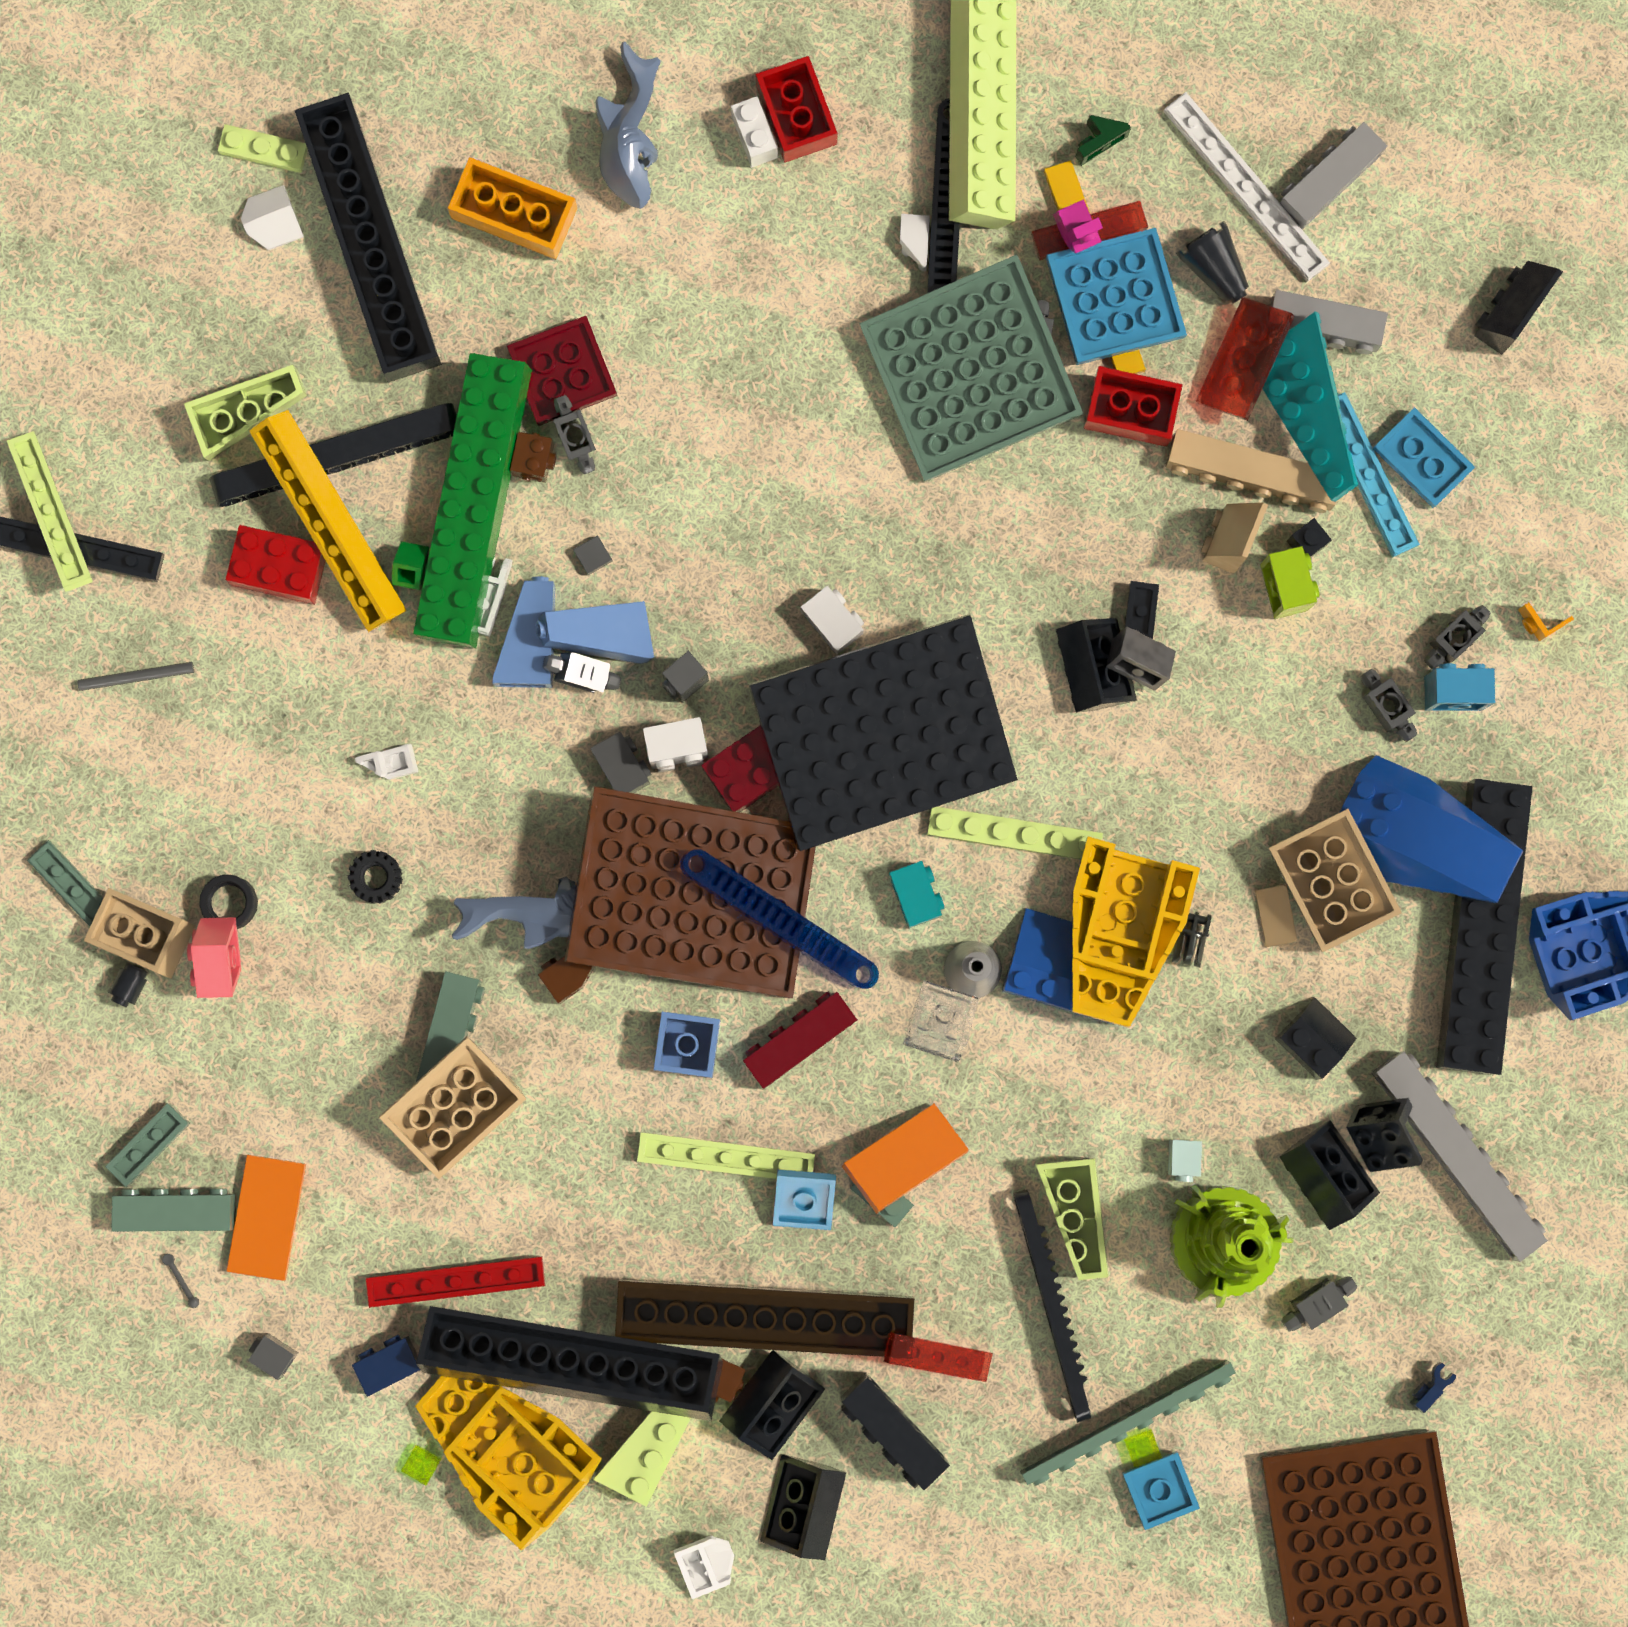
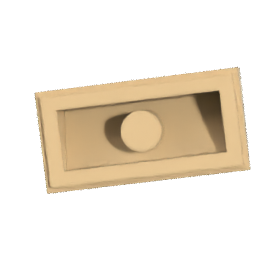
[1255,885,1297,948]

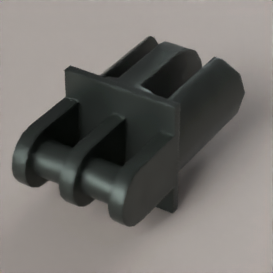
[1172,911,1211,968]

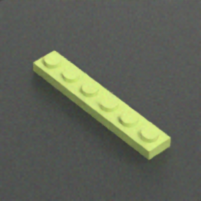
[7,431,93,592]
[927,807,1103,860]
[637,1132,815,1179]

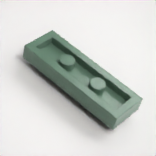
[105,1103,191,1187]

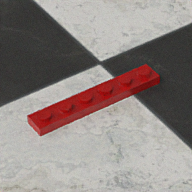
[366,1256,546,1308]

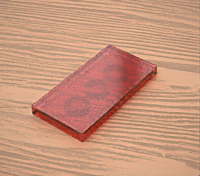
[1196,297,1295,421]

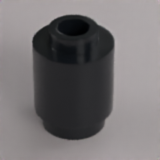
[108,963,148,1008]

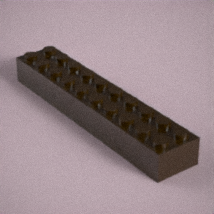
[615,1279,915,1358]

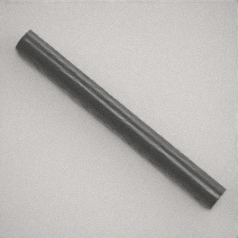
[77,662,195,691]

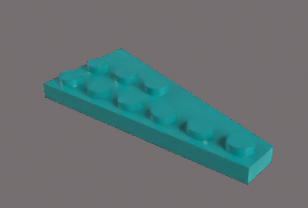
[1247,311,1358,502]

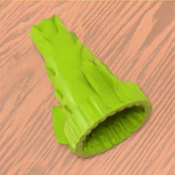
[1169,1184,1293,1308]

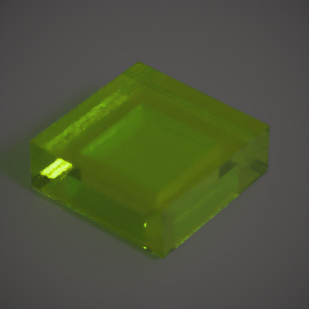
[1123,1428,1162,1468]
[401,1444,442,1486]

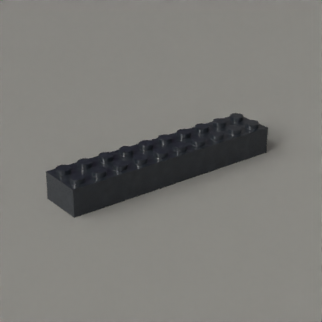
[295,92,442,383]
[1436,779,1533,1075]
[416,1306,723,1421]

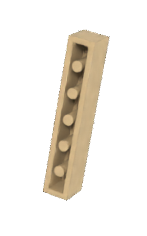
[1165,429,1336,513]

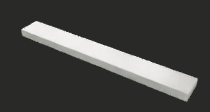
[1163,92,1330,282]

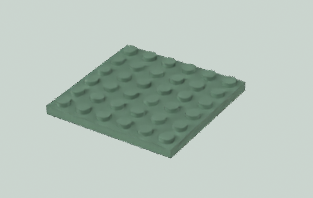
[859,254,1084,482]

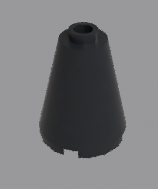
[1176,221,1249,304]

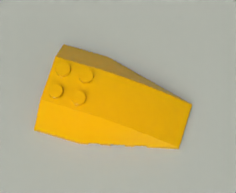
[1072,837,1200,1028]
[415,1376,602,1550]

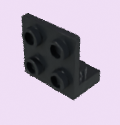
[1346,1098,1423,1172]

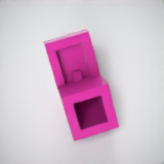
[1053,199,1103,254]

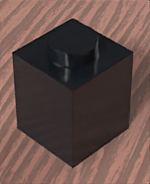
[1286,518,1332,558]

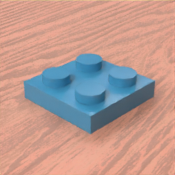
[773,1169,836,1230]
[1122,1451,1200,1530]

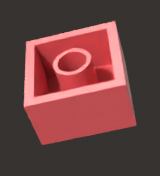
[187,917,241,998]

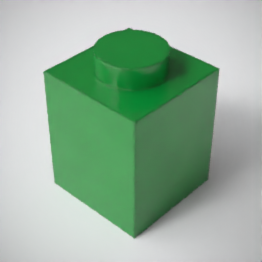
[392,541,429,590]

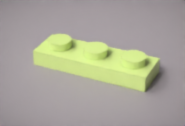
[218,124,308,173]

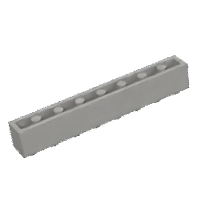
[1371,1051,1548,1262]

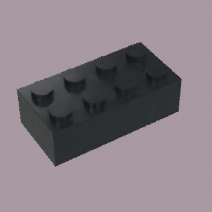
[841,1372,950,1490]

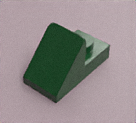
[1075,115,1131,166]

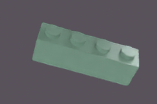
[416,971,485,1082]
[111,1189,236,1232]

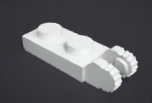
[478,557,512,637]

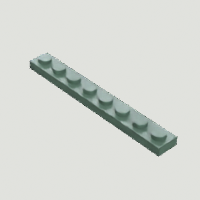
[1020,1360,1236,1486]

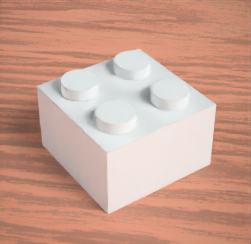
[643,717,709,772]

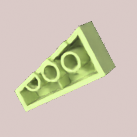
[184,365,307,461]
[1036,1158,1109,1280]
[593,1411,691,1507]

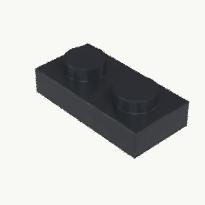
[1124,581,1159,639]

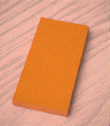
[842,1103,969,1214]
[226,1155,306,1281]

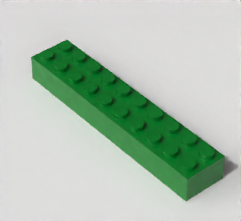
[413,353,532,649]

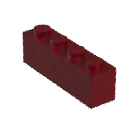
[743,991,858,1089]

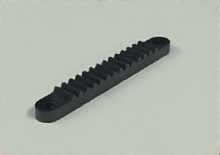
[927,98,960,294]
[1013,1190,1091,1423]

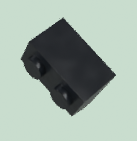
[1275,997,1357,1080]

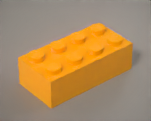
[448,157,578,260]

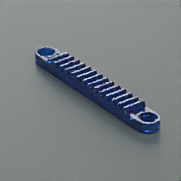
[680,849,879,989]

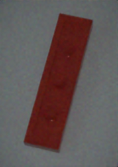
[1031,201,1148,260]
[883,1332,993,1382]

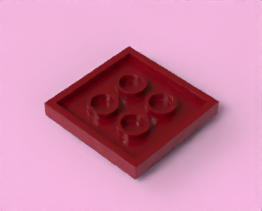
[507,316,618,426]

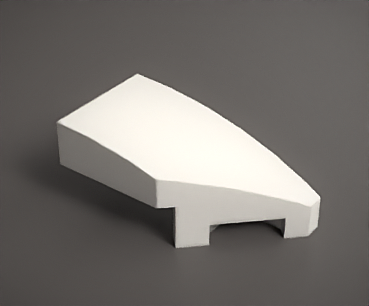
[900,214,930,272]
[355,744,418,780]

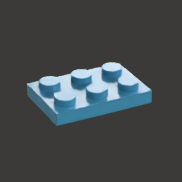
[1373,407,1475,508]

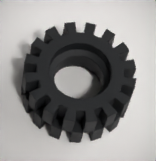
[348,850,403,904]

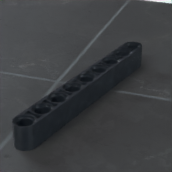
[209,403,457,507]

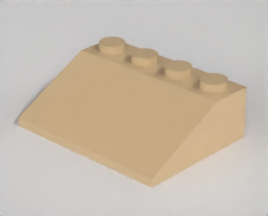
[1268,809,1402,952]
[379,1036,526,1179]

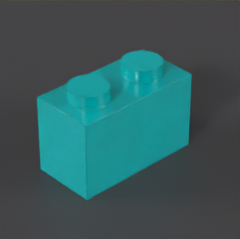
[889,861,945,929]

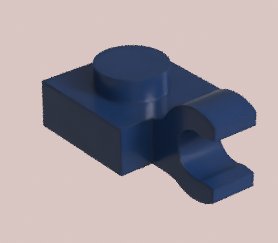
[1410,1362,1456,1413]

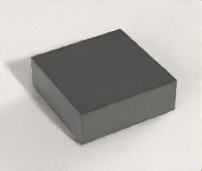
[573,535,613,576]

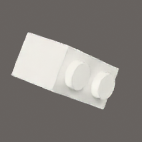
[731,96,778,168]
[800,586,864,655]

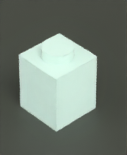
[1168,1140,1202,1182]

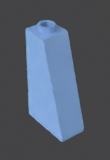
[492,576,555,688]
[536,601,654,664]

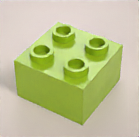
[1260,546,1319,619]

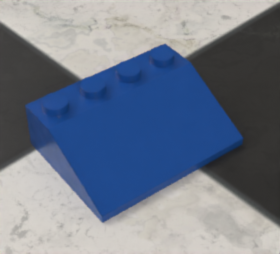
[1002,908,1113,1025]

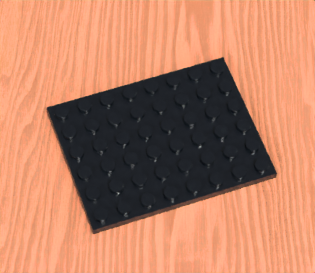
[748,614,1018,851]

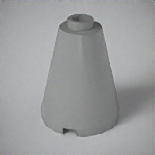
[944,941,1002,999]

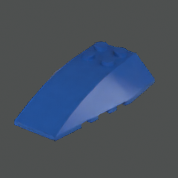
[1339,755,1523,903]
[1529,891,1628,1021]

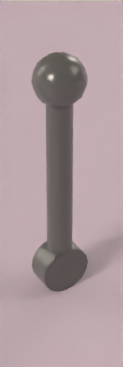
[162,1254,199,1308]

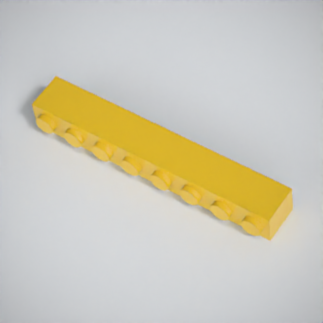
[249,410,407,632]

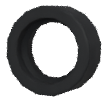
[199,874,258,929]

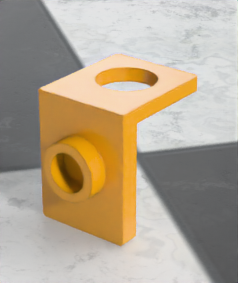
[1518,602,1574,642]

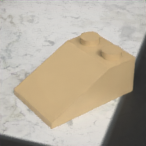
[1201,503,1268,574]
[84,888,196,979]

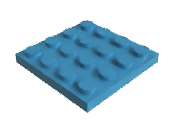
[1046,228,1187,365]

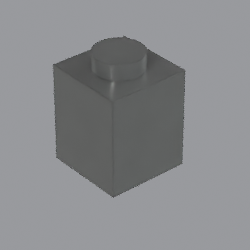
[248,1334,299,1380]

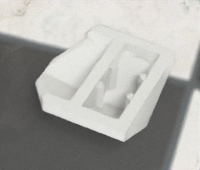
[241,185,304,251]
[673,1536,734,1599]

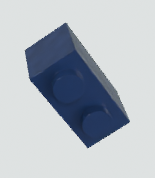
[352,1334,420,1397]

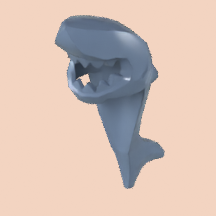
[595,42,661,209]
[452,876,576,949]

